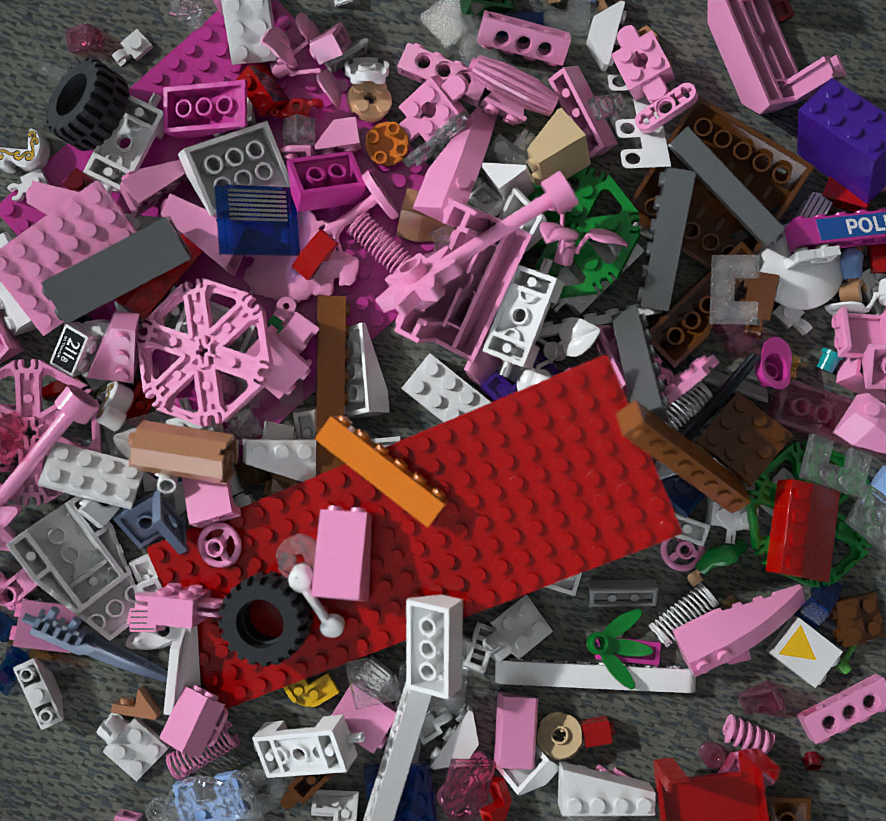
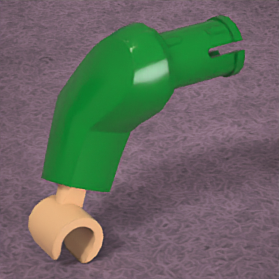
[687,539,748,587]

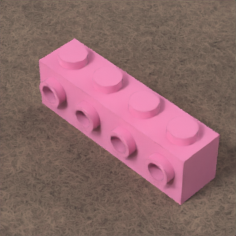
[548,66,618,158]

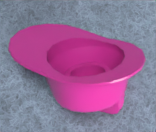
[754,337,792,389]

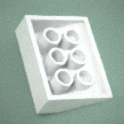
[178,121,290,216]

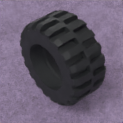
[46,58,130,151]
[218,571,313,667]

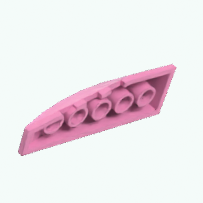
[413,106,497,228]
[672,584,806,677]

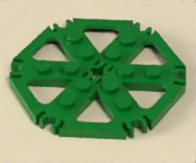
[496,167,641,299]
[746,441,876,588]

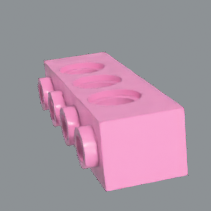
[477,10,571,66]
[397,43,486,107]
[797,674,886,744]

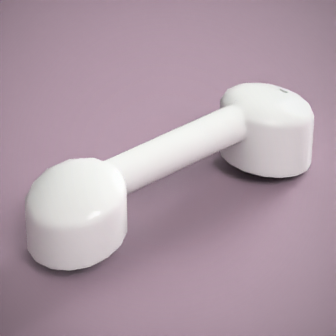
[288,564,345,638]

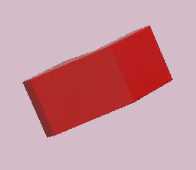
[479,776,512,821]

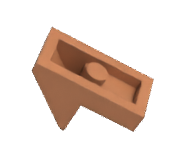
[111,685,162,720]

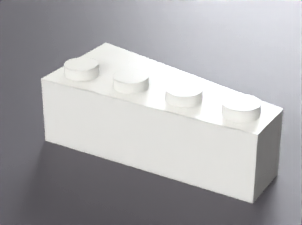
[558,760,655,816]

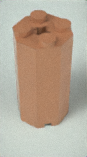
[128,420,239,485]

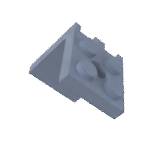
[113,489,187,555]

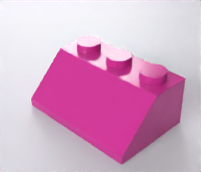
[287,151,366,212]

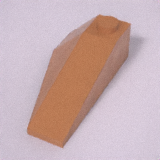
[396,188,457,243]

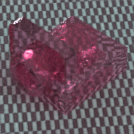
[66,23,103,54]

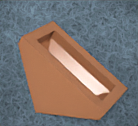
[263,472,298,496]

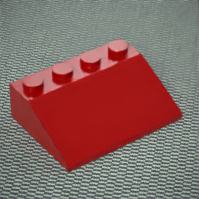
[766,479,840,582]

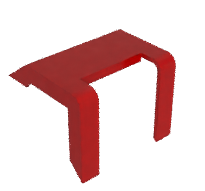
[653,748,780,821]

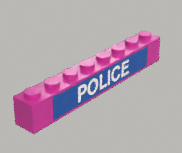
[784,207,886,254]

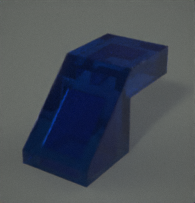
[796,581,843,629]
[0,644,31,696]

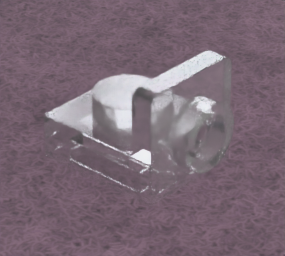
[167,0,204,32]

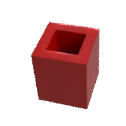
[579,716,615,748]

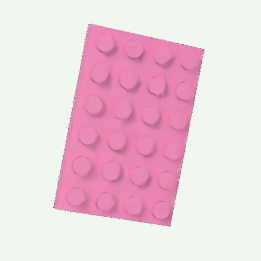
[0,180,137,336]

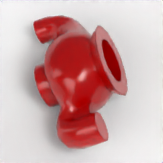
[271,98,324,124]

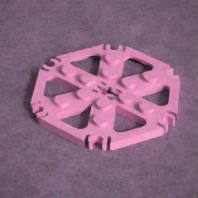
[137,278,273,427]
[0,359,103,506]

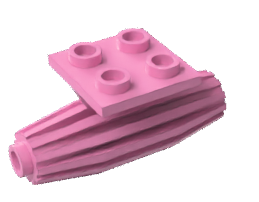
[467,55,559,126]

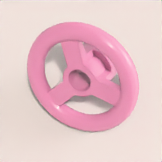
[198,522,242,568]
[660,538,705,571]

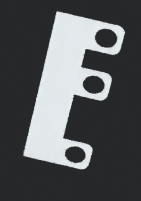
[608,74,671,168]

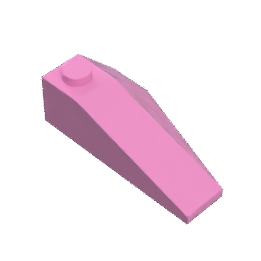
[120,160,189,218]

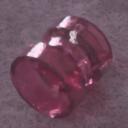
[698,741,726,769]

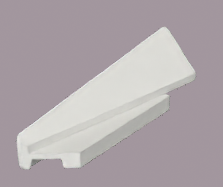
[164,626,201,715]

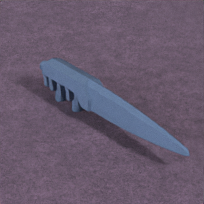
[21,606,168,682]

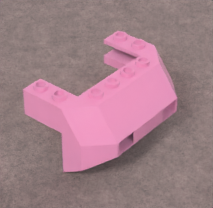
[708,0,847,114]
[394,200,532,362]

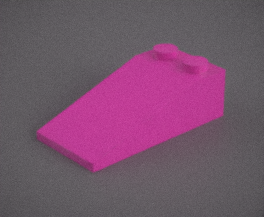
[163,80,247,139]

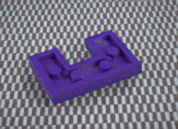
[480,351,559,401]

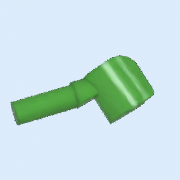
[835,645,857,674]

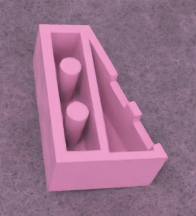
[87,310,139,383]
[276,312,320,354]

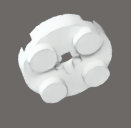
[345,57,389,84]

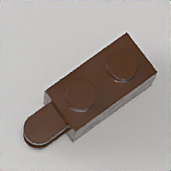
[739,270,780,338]
[280,773,334,809]

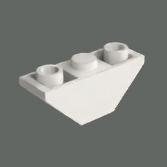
[586,1,627,72]
[13,657,64,730]
[429,705,479,770]

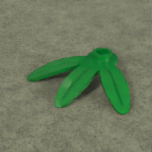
[587,608,653,690]

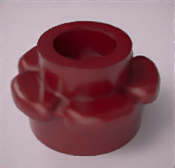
[801,751,824,771]

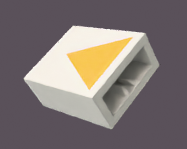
[766,615,843,688]

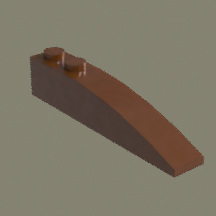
[646,241,757,368]

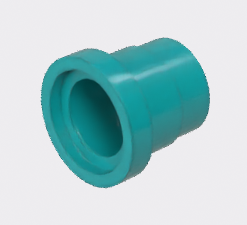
[816,347,844,373]

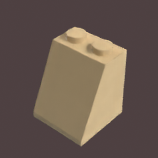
[527,108,591,187]

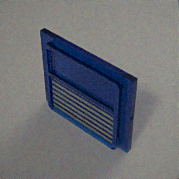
[214,184,300,256]

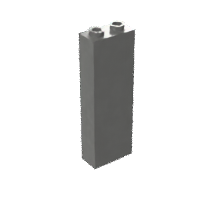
[667,126,785,246]
[41,216,193,324]

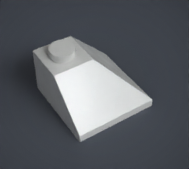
[492,742,559,796]

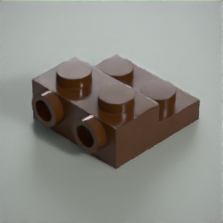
[828,591,886,647]

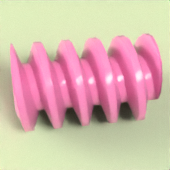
[722,714,775,754]

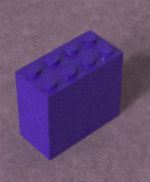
[797,78,886,204]

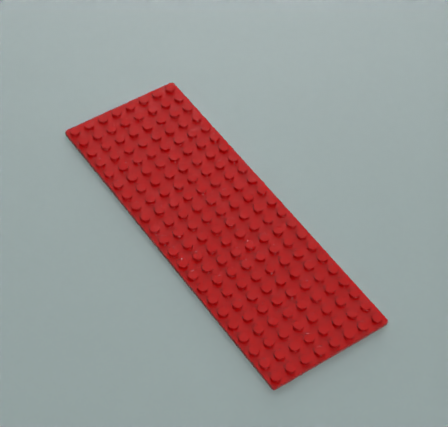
[147,355,682,709]

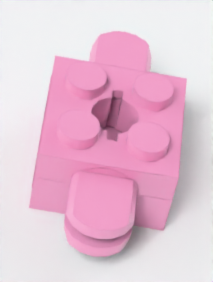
[611,25,675,104]
[399,74,469,142]
[135,583,224,629]

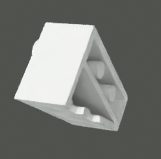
[243,439,316,482]

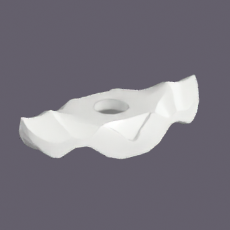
[126,626,178,650]

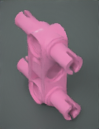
[0,568,40,611]

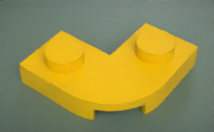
[283,672,340,708]

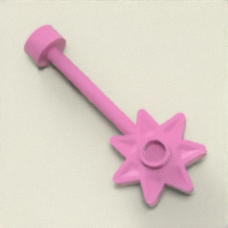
[376,171,579,317]
[0,384,100,551]

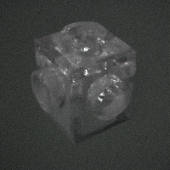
[282,114,316,146]
[225,406,264,446]

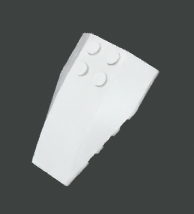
[6,496,139,641]

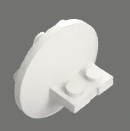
[756,223,843,310]

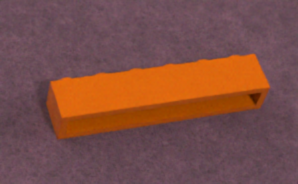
[315,414,448,527]

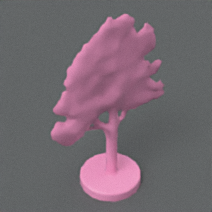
[244,170,400,303]

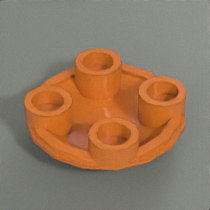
[365,122,410,167]

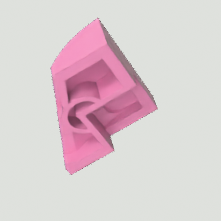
[464,327,503,386]

